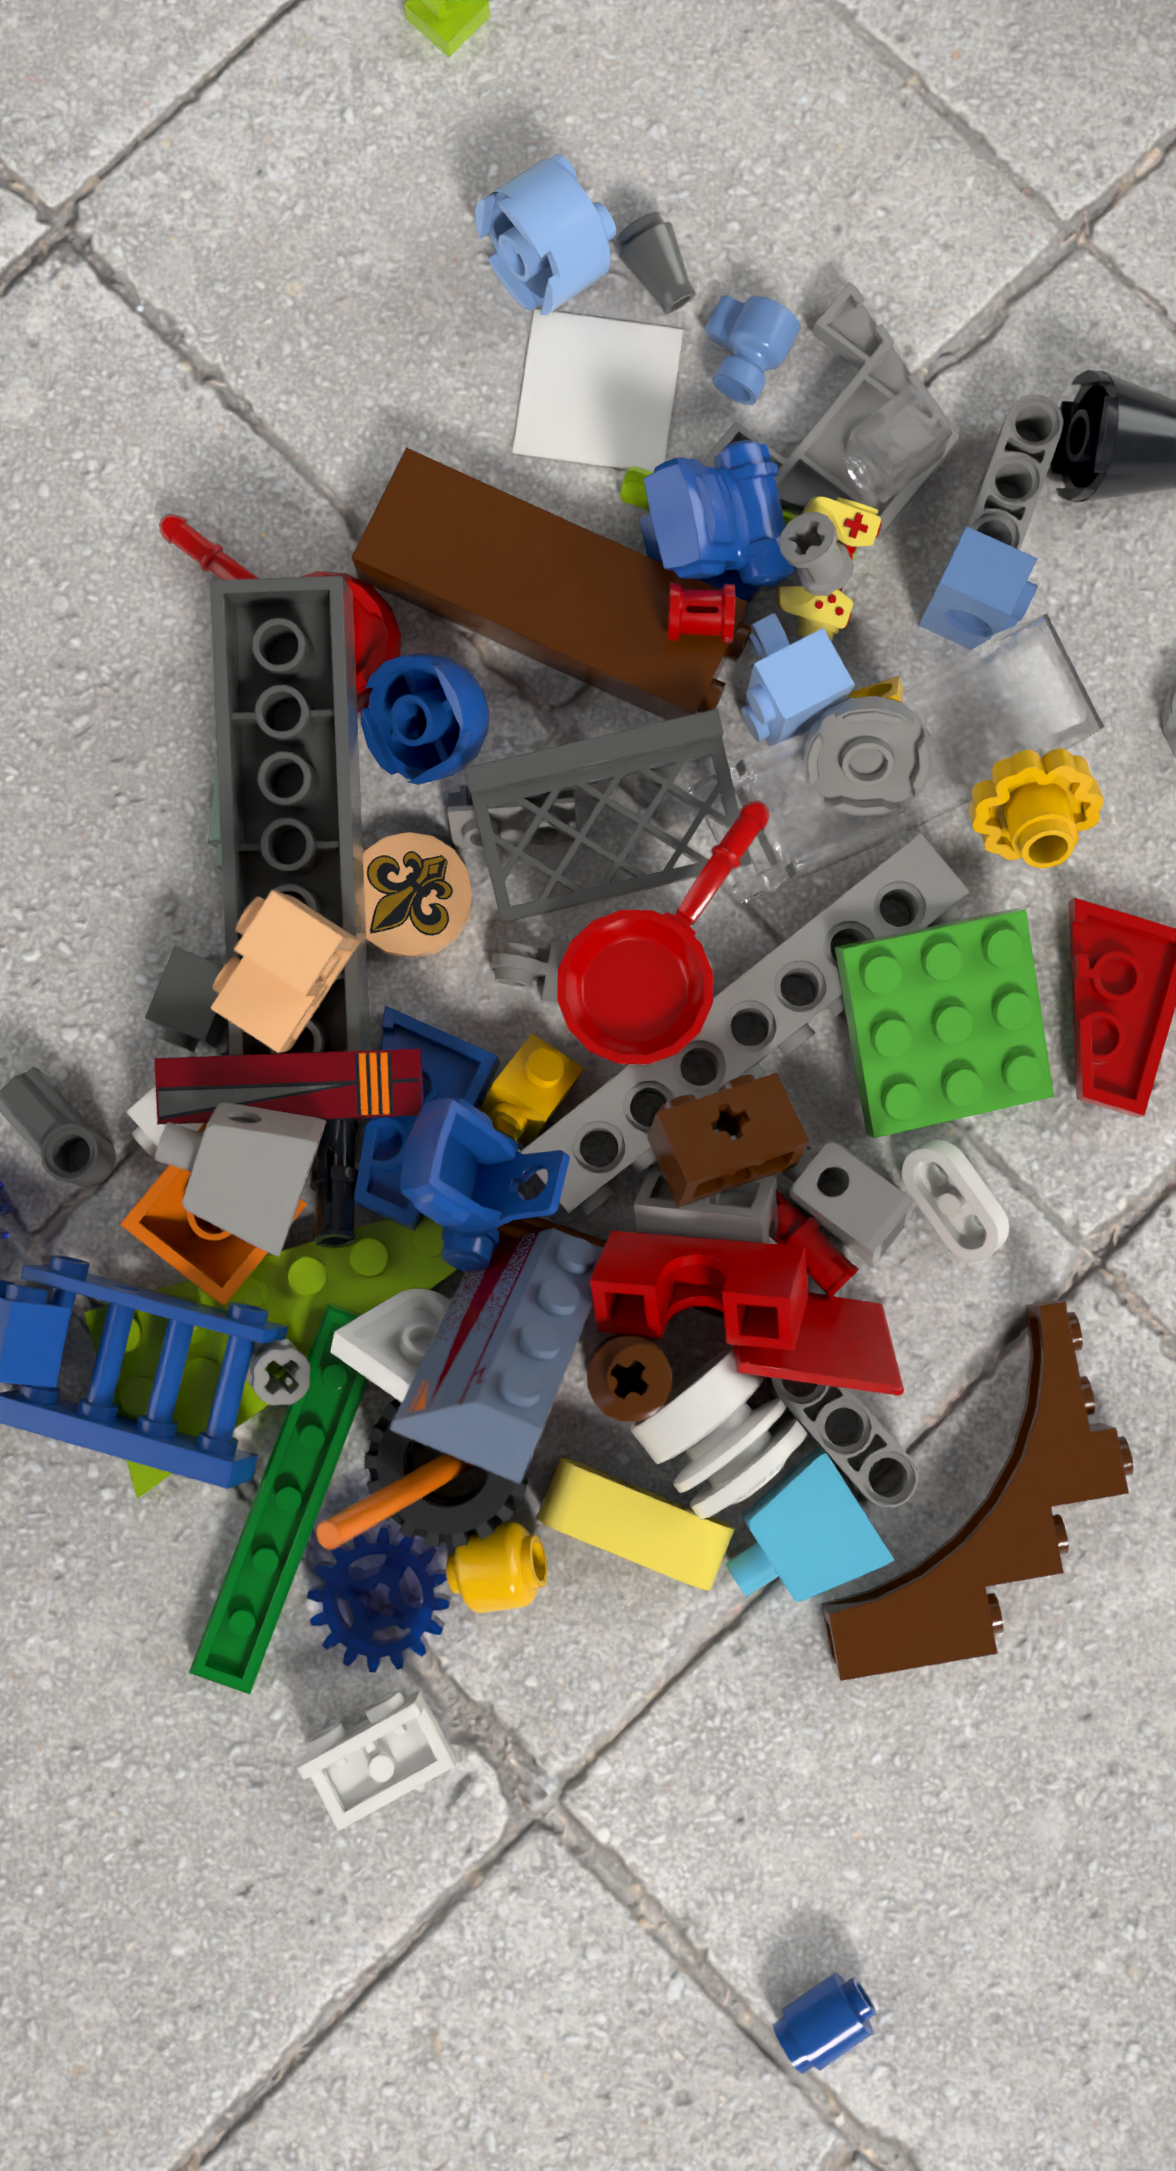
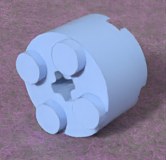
[475,154,616,315]

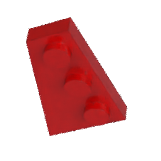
[1068,897,1176,1118]

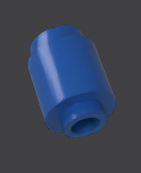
[773,1972,876,2074]

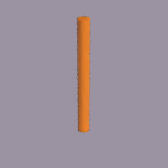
[316,1453,476,1549]

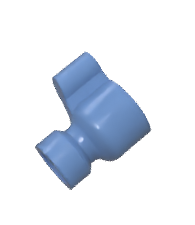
[704,295,801,405]

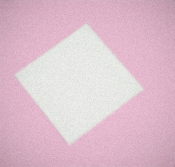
[512,309,684,472]

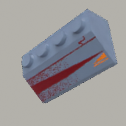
[390,1228,603,1484]

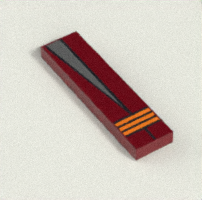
[154,1048,424,1125]

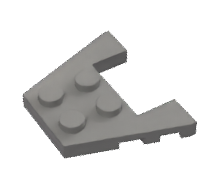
[701,282,960,540]

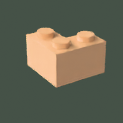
[211,891,360,1053]

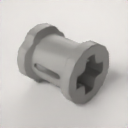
[779,512,854,596]
[246,1338,310,1406]

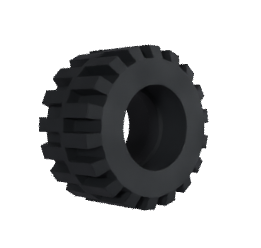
[364,1398,532,1547]

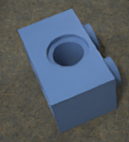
[918,526,1038,656]

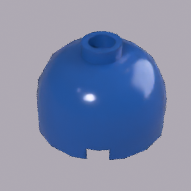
[361,653,489,785]

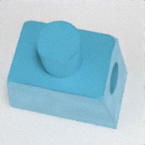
[725,1447,894,1602]

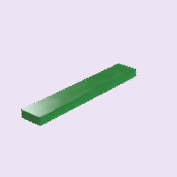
[188,1302,369,1694]

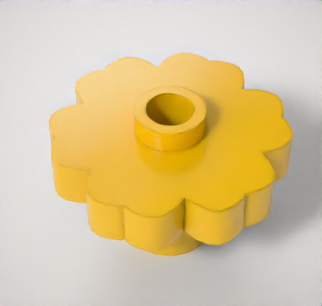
[968,748,1104,868]

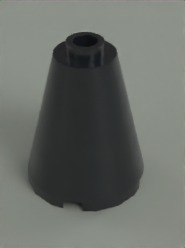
[1050,370,1176,502]

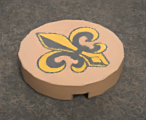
[363,832,473,958]

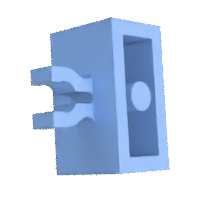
[741,613,854,754]

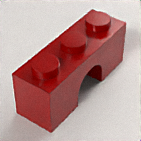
[590,1231,808,1351]

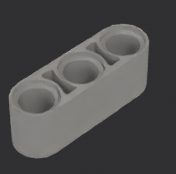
[962,395,1063,550]
[767,1377,919,1508]

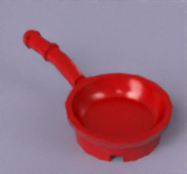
[159,514,402,713]
[557,801,769,1065]

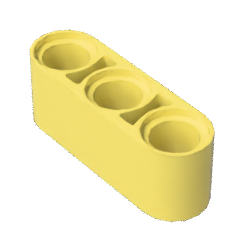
[536,1457,735,1591]

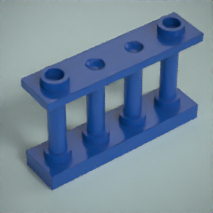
[0,1255,288,1489]

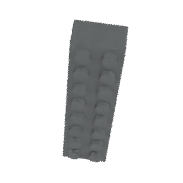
[210,576,371,1055]

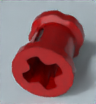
[667,582,735,643]

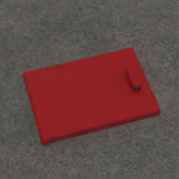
[733,1292,904,1396]

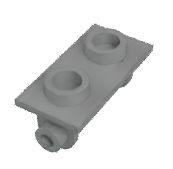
[447,785,577,850]

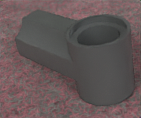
[0,1067,116,1187]

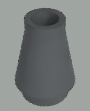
[617,212,696,314]

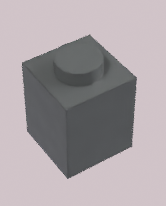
[145,947,228,1052]

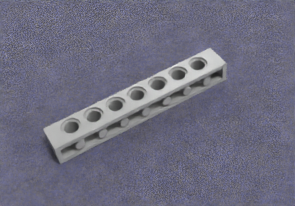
[520,833,970,1216]

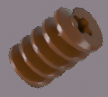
[587,1334,672,1422]

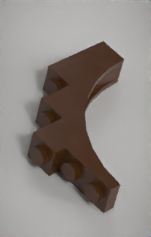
[821,1301,1133,1681]

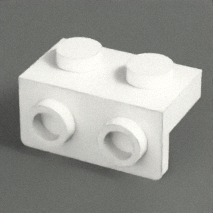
[296,1690,457,1831]

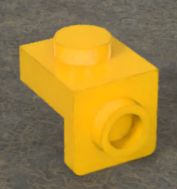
[480,1033,584,1147]

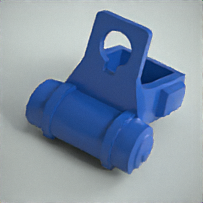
[640,440,795,587]
[400,1097,570,1272]

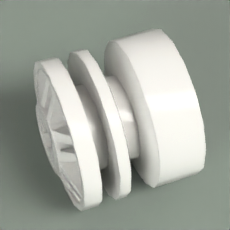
[630,1345,808,1520]

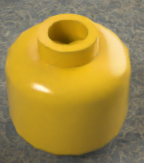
[446,1522,548,1613]

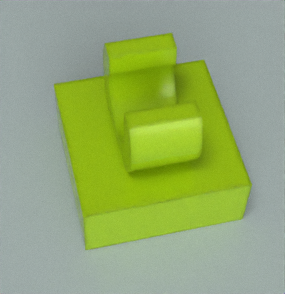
[404,0,490,57]

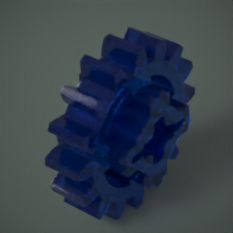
[307,1524,452,1673]

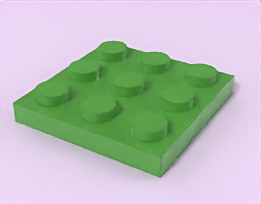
[835,908,1054,1138]

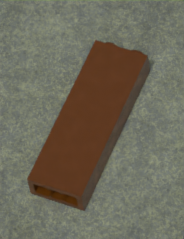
[352,447,752,720]

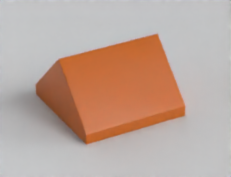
[120,1123,307,1306]

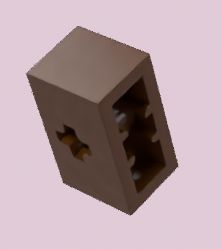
[647,1073,810,1207]

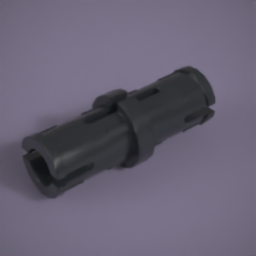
[309,1118,358,1248]

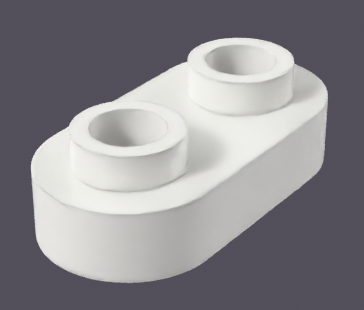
[902,1140,1009,1261]

